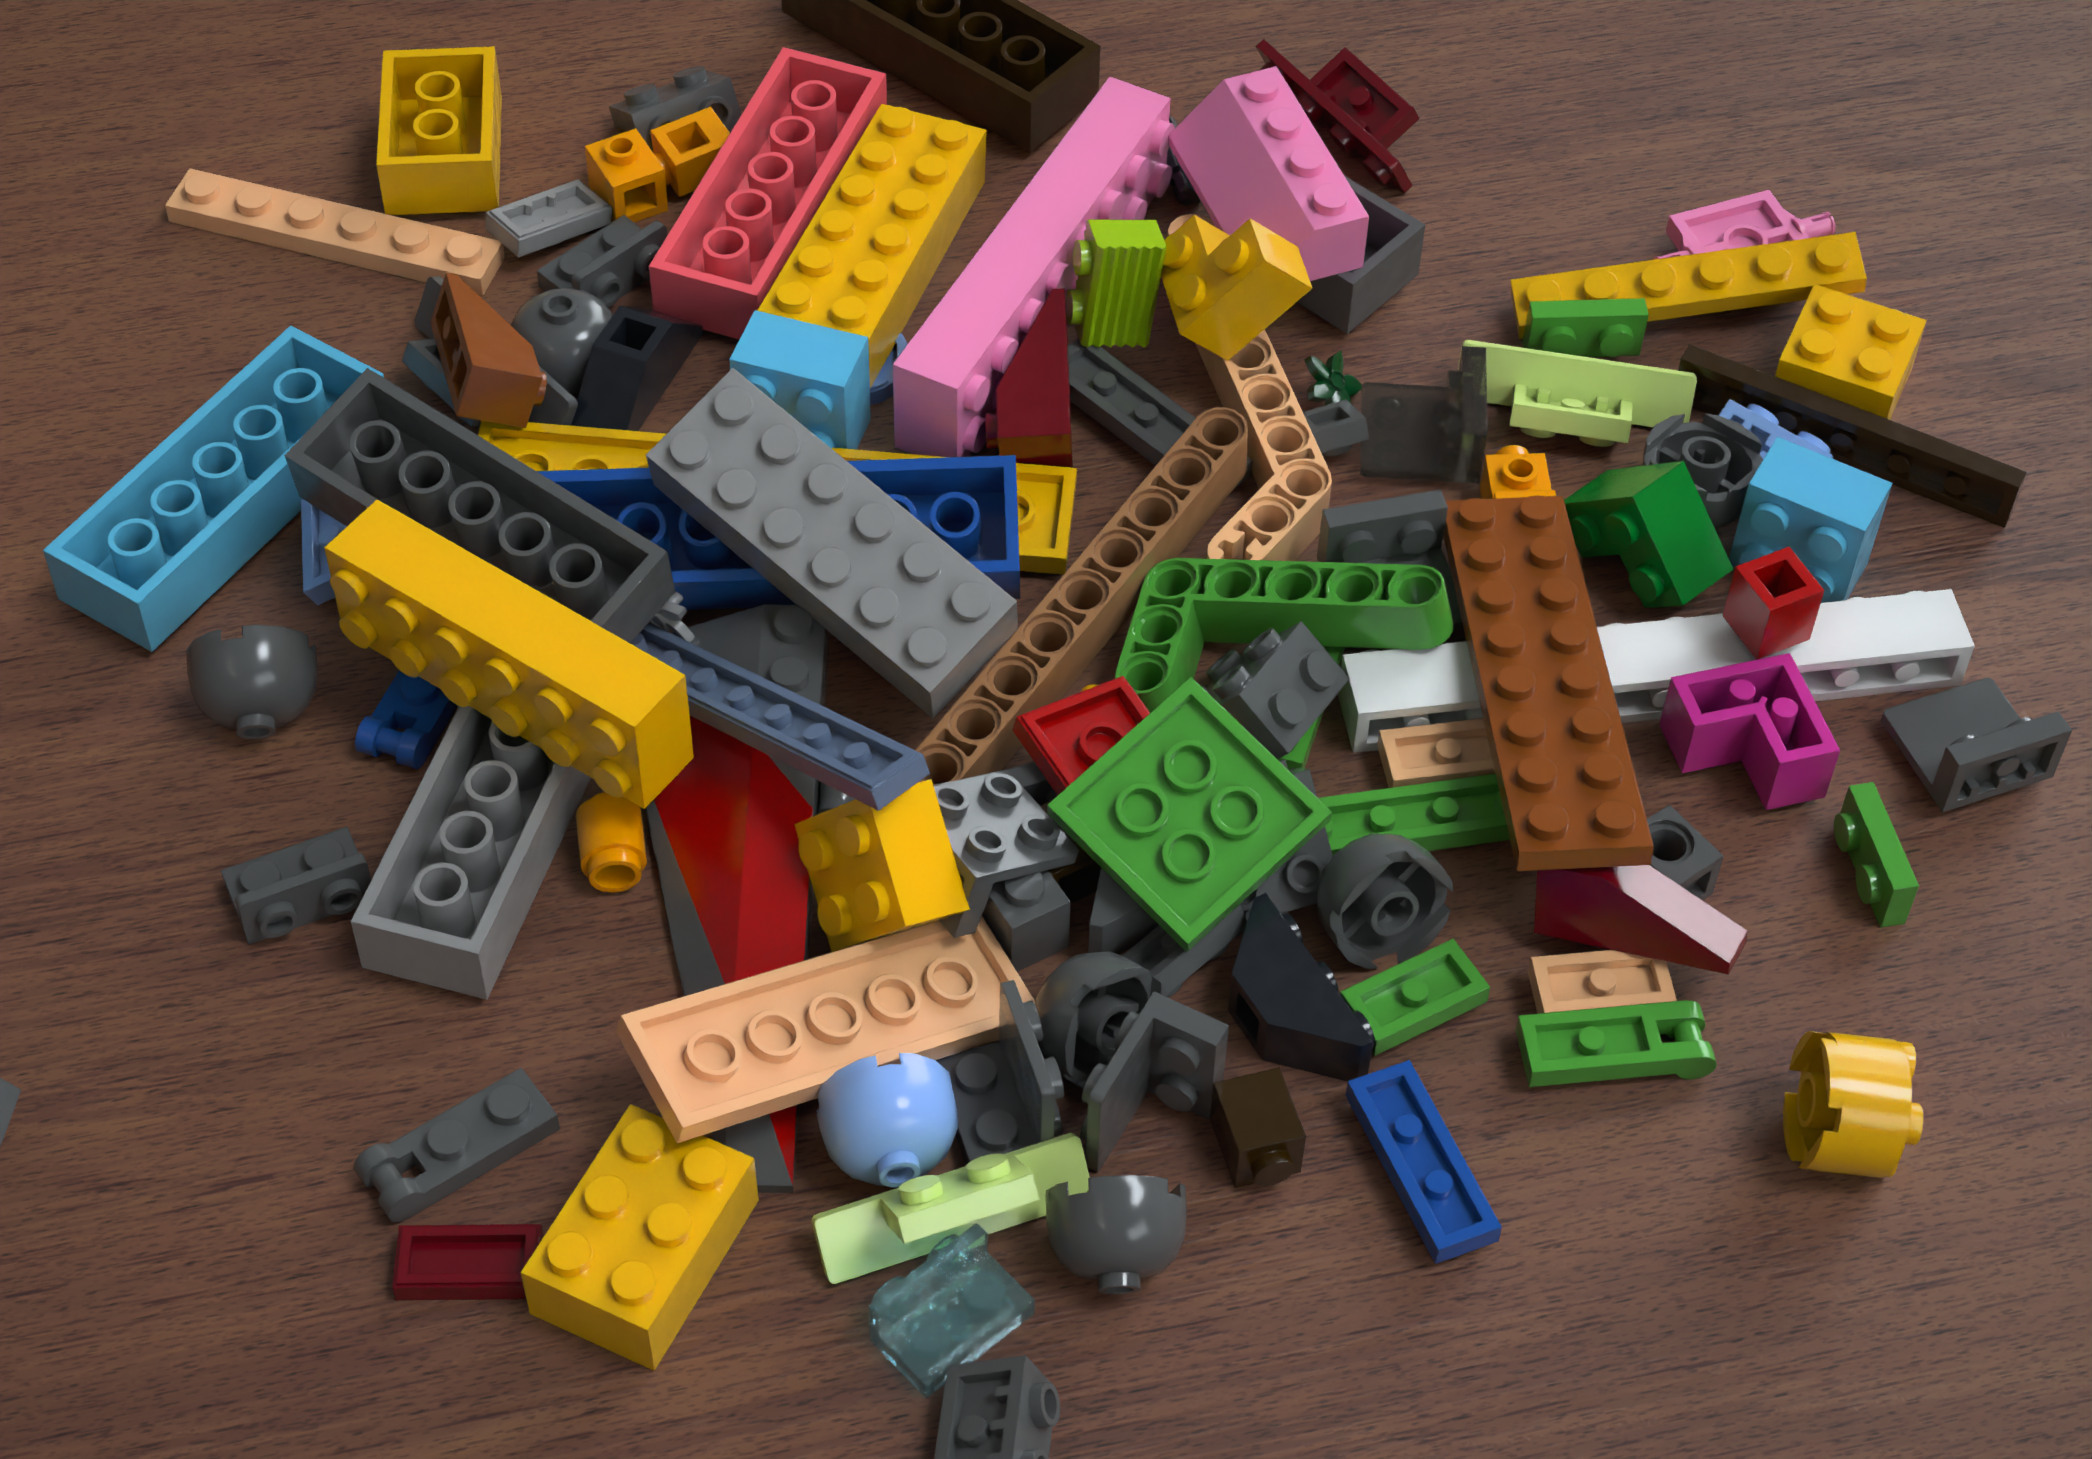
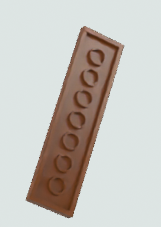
[1443,496,1654,871]

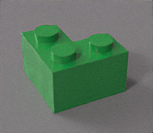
[1564,461,1733,608]

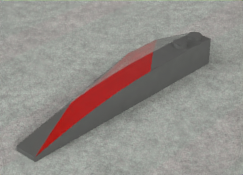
[645,604,829,1193]

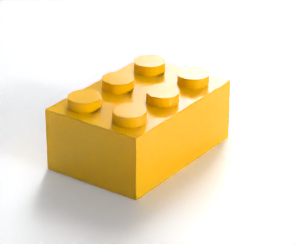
[376,46,502,215]
[521,1104,759,1371]

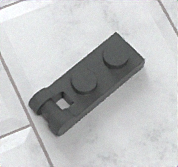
[353,1068,560,1222]

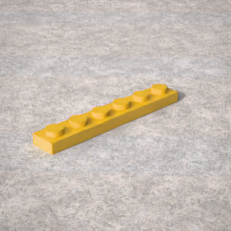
[1511,232,1867,339]

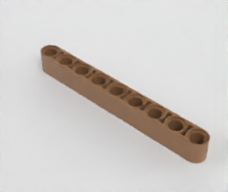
[915,407,1248,785]

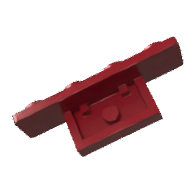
[1255,39,1420,194]

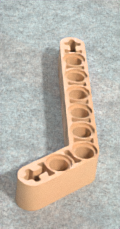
[1168,214,1332,561]

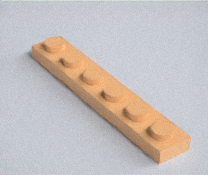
[165,168,505,296]

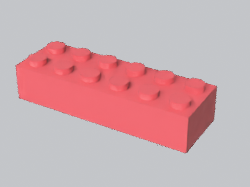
[649,47,887,340]

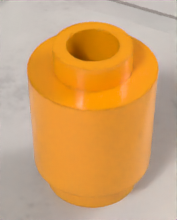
[576,792,647,893]

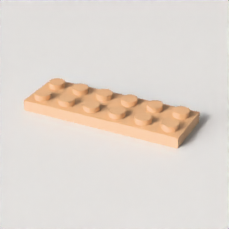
[616,916,1035,1143]

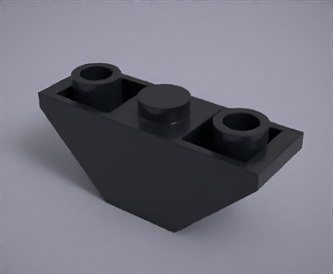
[571,306,703,431]
[1228,893,1375,1081]

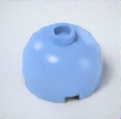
[817,1053,958,1187]

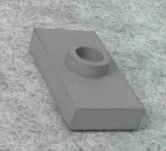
[485,179,612,257]

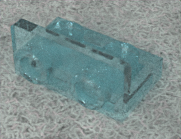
[869,1224,1035,1399]

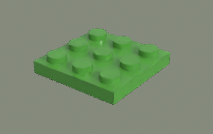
[1047,677,1332,952]

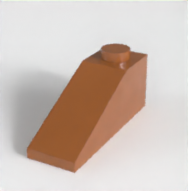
[430,273,547,428]

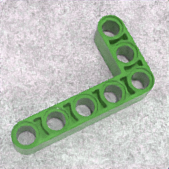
[1115,558,1453,713]

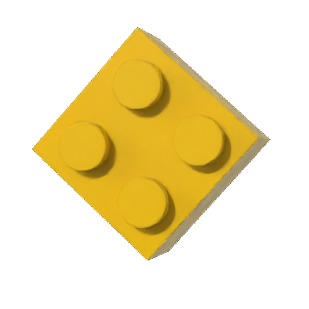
[1775,284,1927,420]
[794,779,970,952]

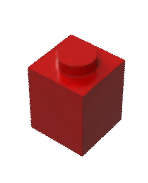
[1722,547,1825,660]

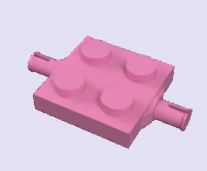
[1653,190,1835,260]

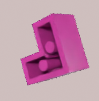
[1659,653,1840,810]

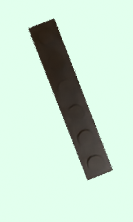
[1678,344,2027,528]

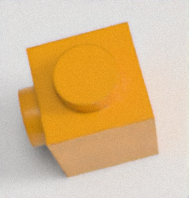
[585,128,668,223]

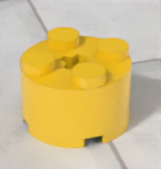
[1783,1031,1923,1178]

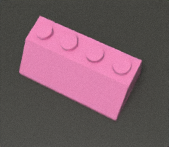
[1168,66,1369,281]

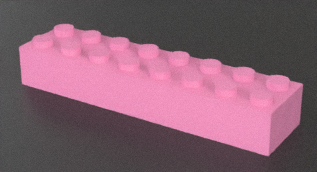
[893,77,1175,457]

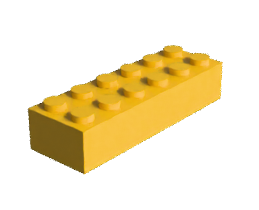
[757,104,987,389]
[324,500,694,809]

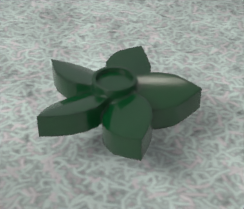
[1304,351,1364,405]

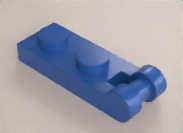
[355,670,458,770]

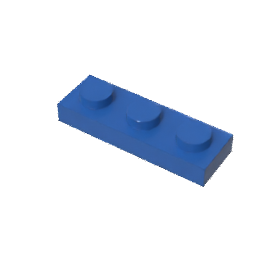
[1345,1060,1502,1264]

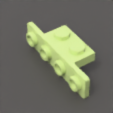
[1454,340,1697,447]
[812,1133,1090,1284]

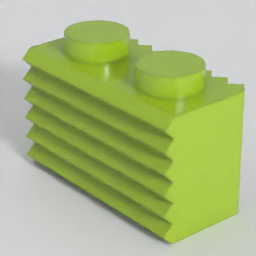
[1065,219,1166,348]

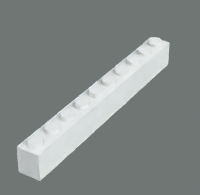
[1338,589,1975,753]

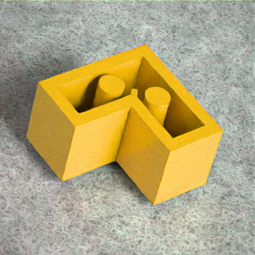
[1161,215,1312,361]

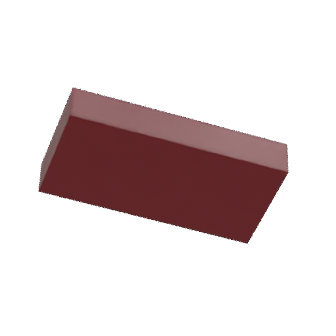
[392,1224,544,1300]

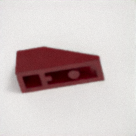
[986,288,1073,468]
[1534,865,1748,975]

